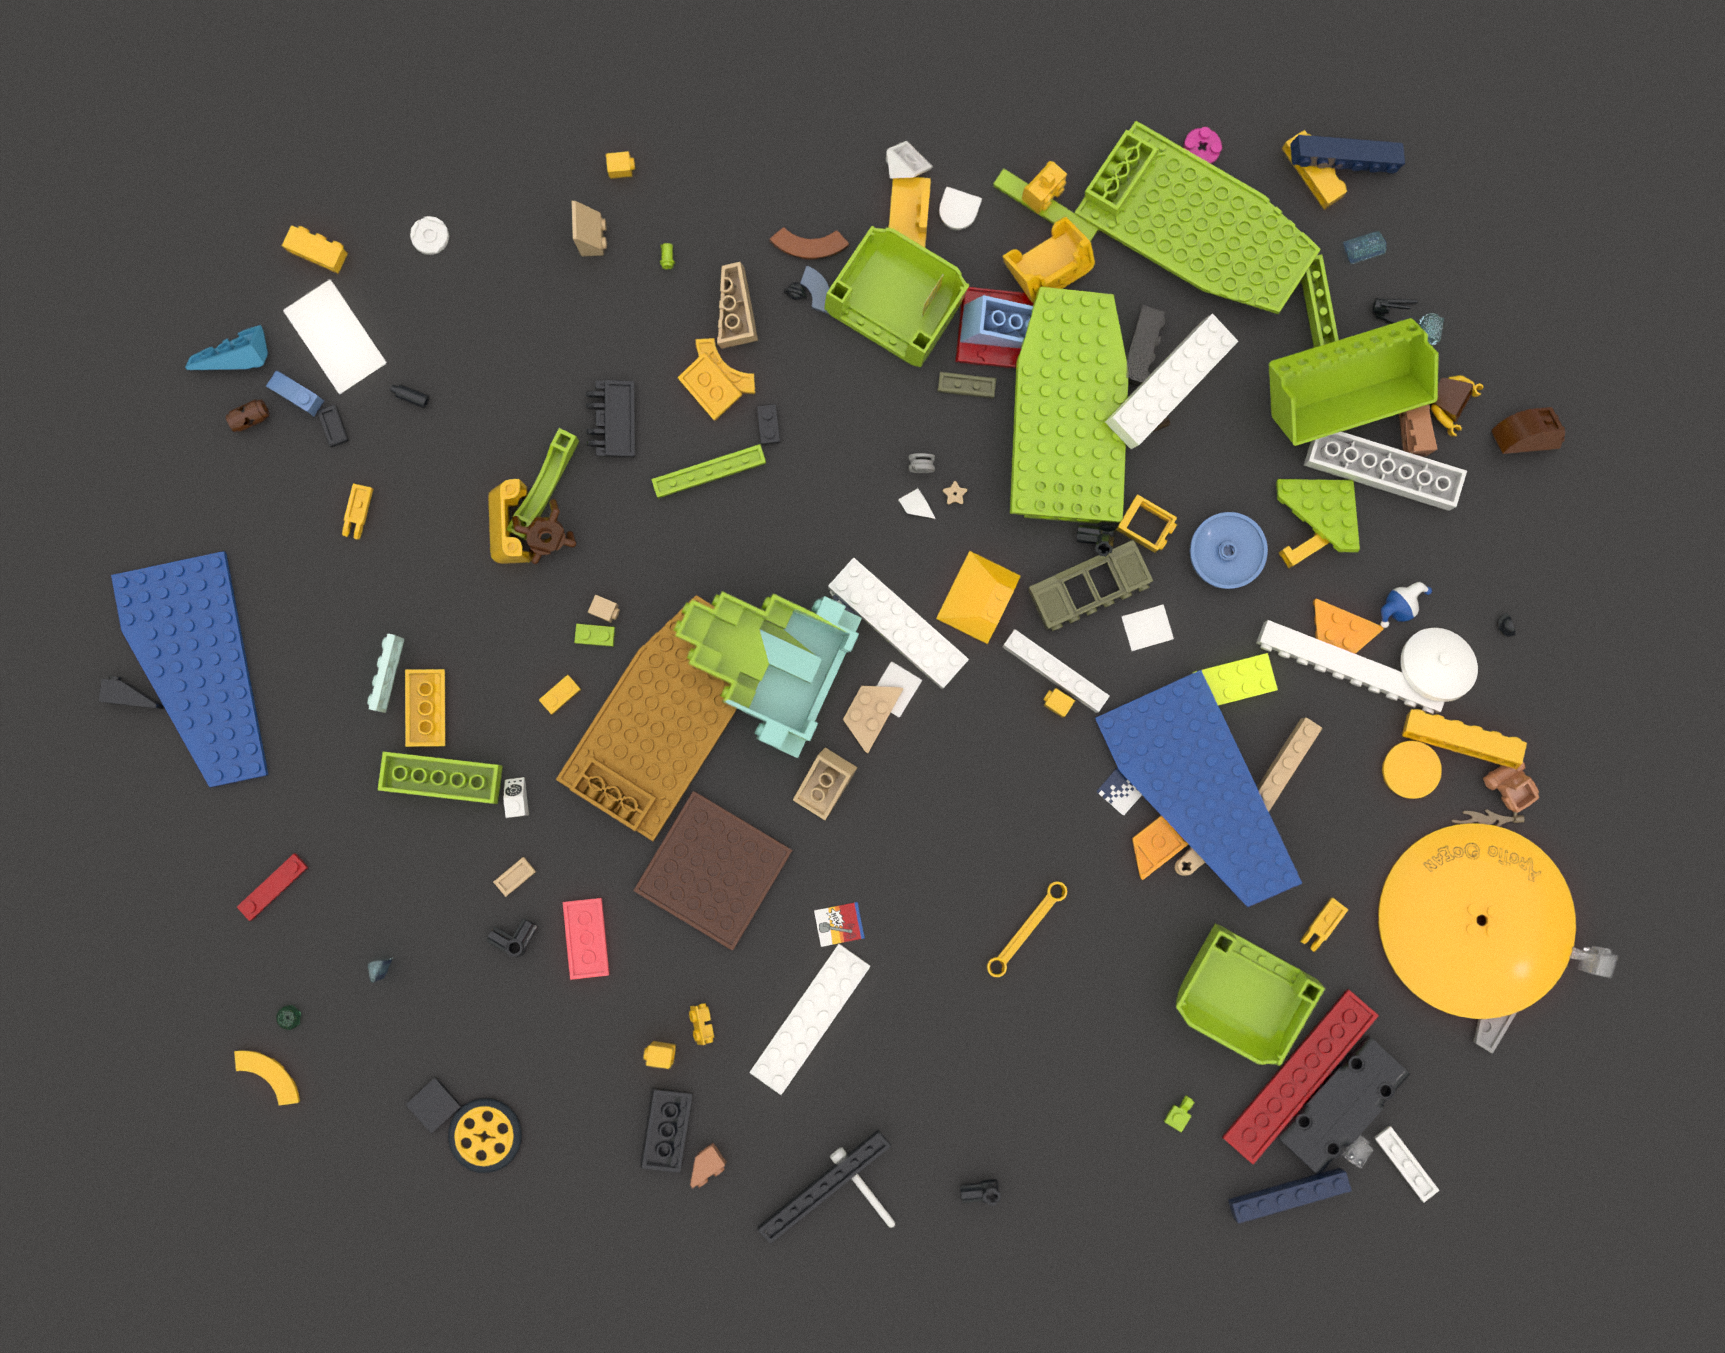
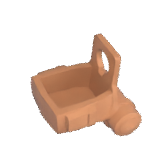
[1483,762,1540,813]

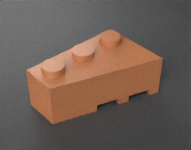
[1399,404,1437,457]

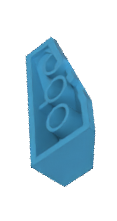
[185,325,268,370]

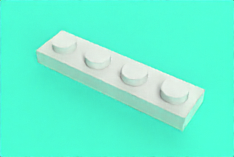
[1374,1126,1439,1202]

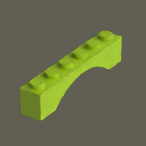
[506,428,579,541]

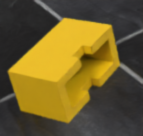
[644,1041,676,1069]

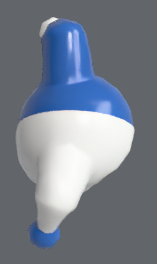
[1381,582,1432,628]

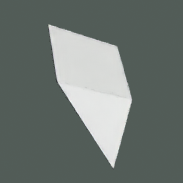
[898,489,935,519]

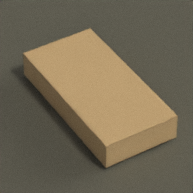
[494,857,536,897]

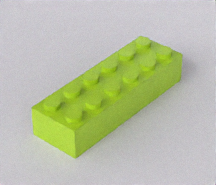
[378,752,503,804]

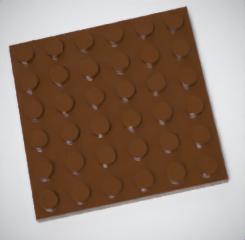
[633,791,793,951]

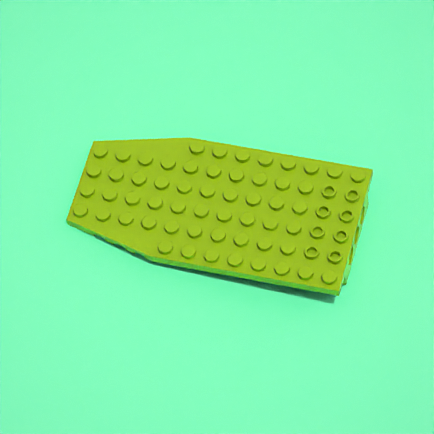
[1075,121,1321,314]
[1010,287,1129,523]

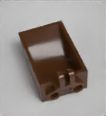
[1491,407,1565,454]

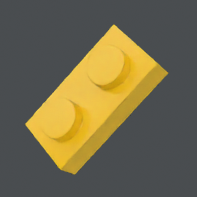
[539,675,581,715]

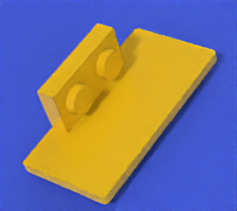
[889,177,931,247]

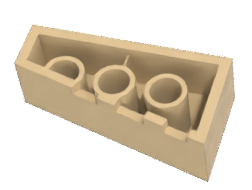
[717,262,758,348]

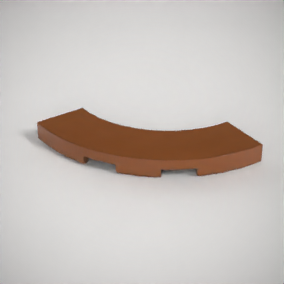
[770,227,849,259]

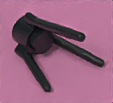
[1372,298,1418,324]

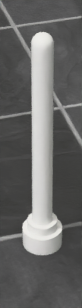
[830,1147,895,1228]

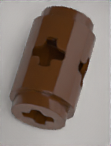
[226,399,270,432]

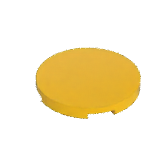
[1382,741,1442,799]

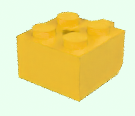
[1022,161,1067,214]

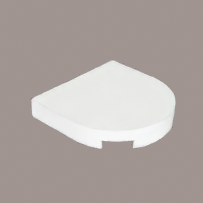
[939,187,982,230]

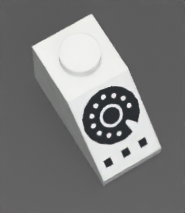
[504,777,529,818]

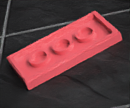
[563,898,610,980]

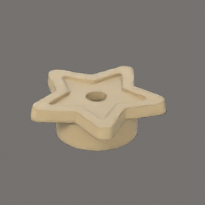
[943,481,967,505]

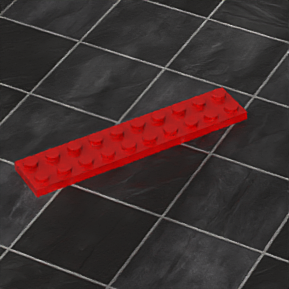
[1222,989,1379,1164]

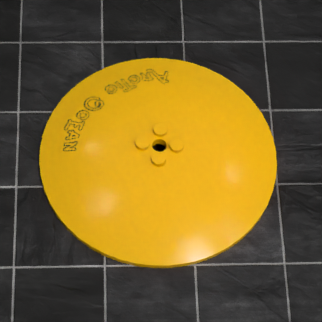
[1378,823,1576,1019]

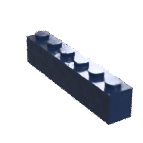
[1290,135,1405,174]
[1228,1168,1352,1223]

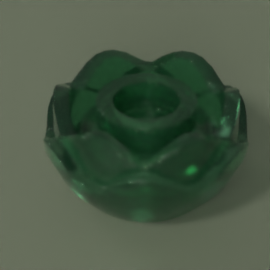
[276,1005,301,1030]

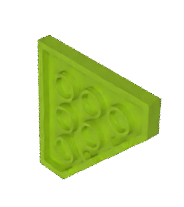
[1276,479,1360,552]

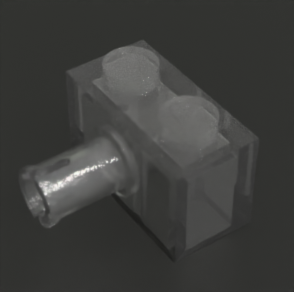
[1569,945,1618,979]

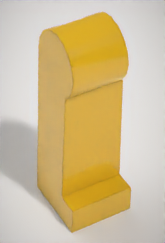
[1278,532,1330,568]

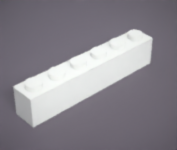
[1002,630,1110,713]

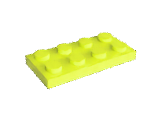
[1193,653,1278,705]

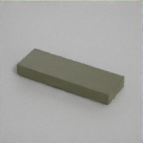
[938,372,996,398]

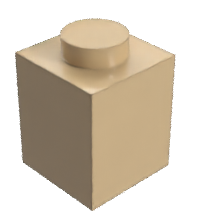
[588,595,620,623]

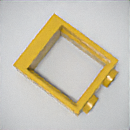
[1116,494,1177,553]

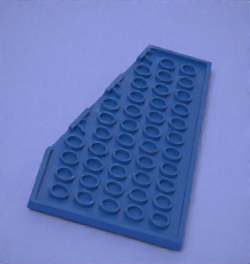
[111,551,268,787]
[1095,670,1302,907]

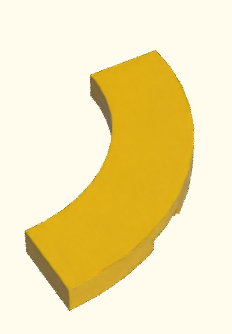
[696,338,755,394]
[234,1050,300,1105]

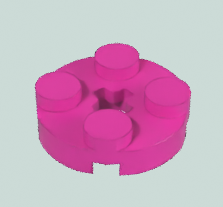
[1184,127,1222,164]

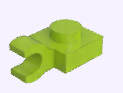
[1164,1096,1194,1133]

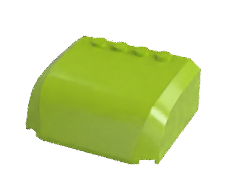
[824,226,969,367]
[1176,923,1325,1065]

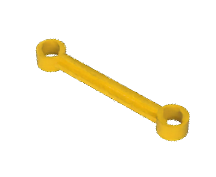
[987,881,1067,977]

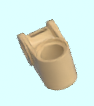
[1175,847,1205,876]

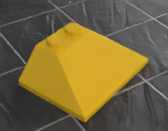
[936,551,1021,644]

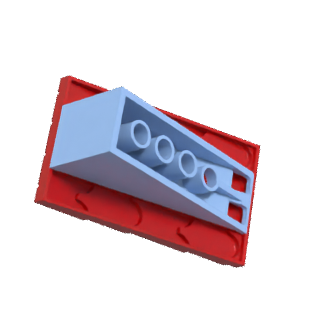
[955,287,1034,368]

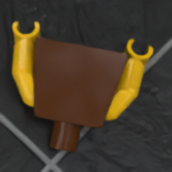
[1430,375,1483,436]

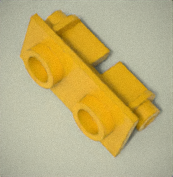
[689,1003,714,1045]

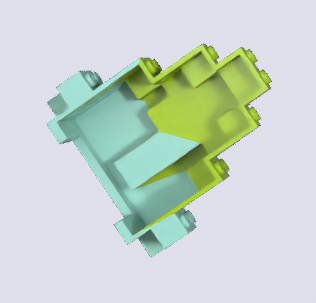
[673,592,862,758]

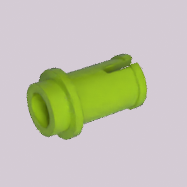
[660,243,675,269]

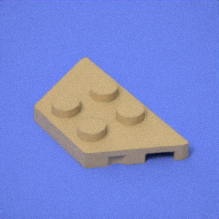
[843,686,903,753]

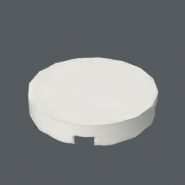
[410,216,449,255]

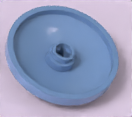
[1190,512,1268,589]

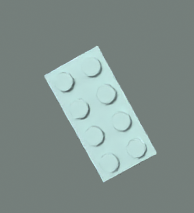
[368,634,404,713]

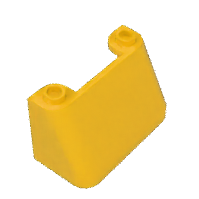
[1003,216,1095,303]
[488,479,530,564]

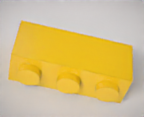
[282,225,348,273]

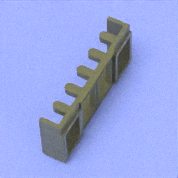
[1028,540,1153,631]

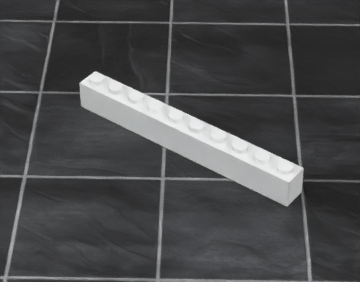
[1256,620,1444,715]

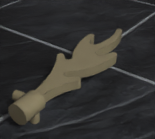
[1451,809,1525,827]

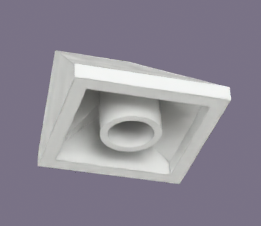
[886,141,933,178]

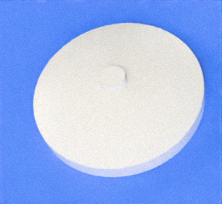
[1401,628,1478,702]

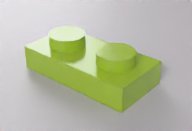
[575,624,615,647]

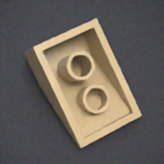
[572,201,607,256]
[793,748,857,820]

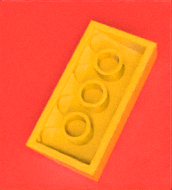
[405,669,445,747]

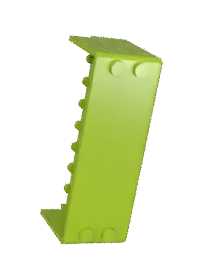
[1269,318,1438,446]

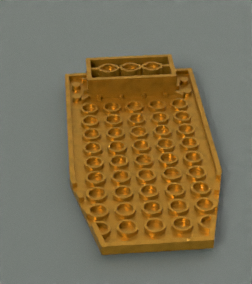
[556,595,737,841]

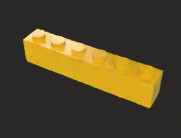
[1402,709,1527,769]

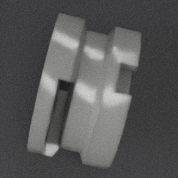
[908,453,935,473]

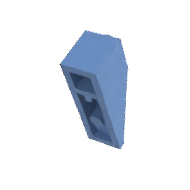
[266,370,324,416]

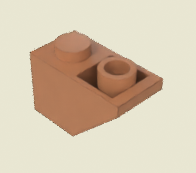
[690,1143,726,1188]

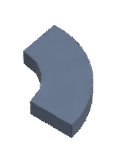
[800,266,830,315]

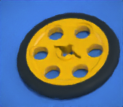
[448,1098,522,1173]

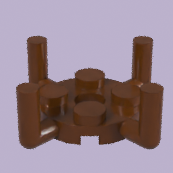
[512,499,576,564]

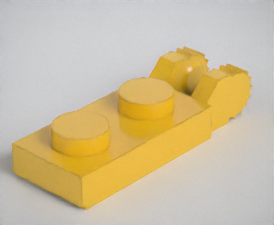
[342,484,373,540]
[1301,898,1348,952]

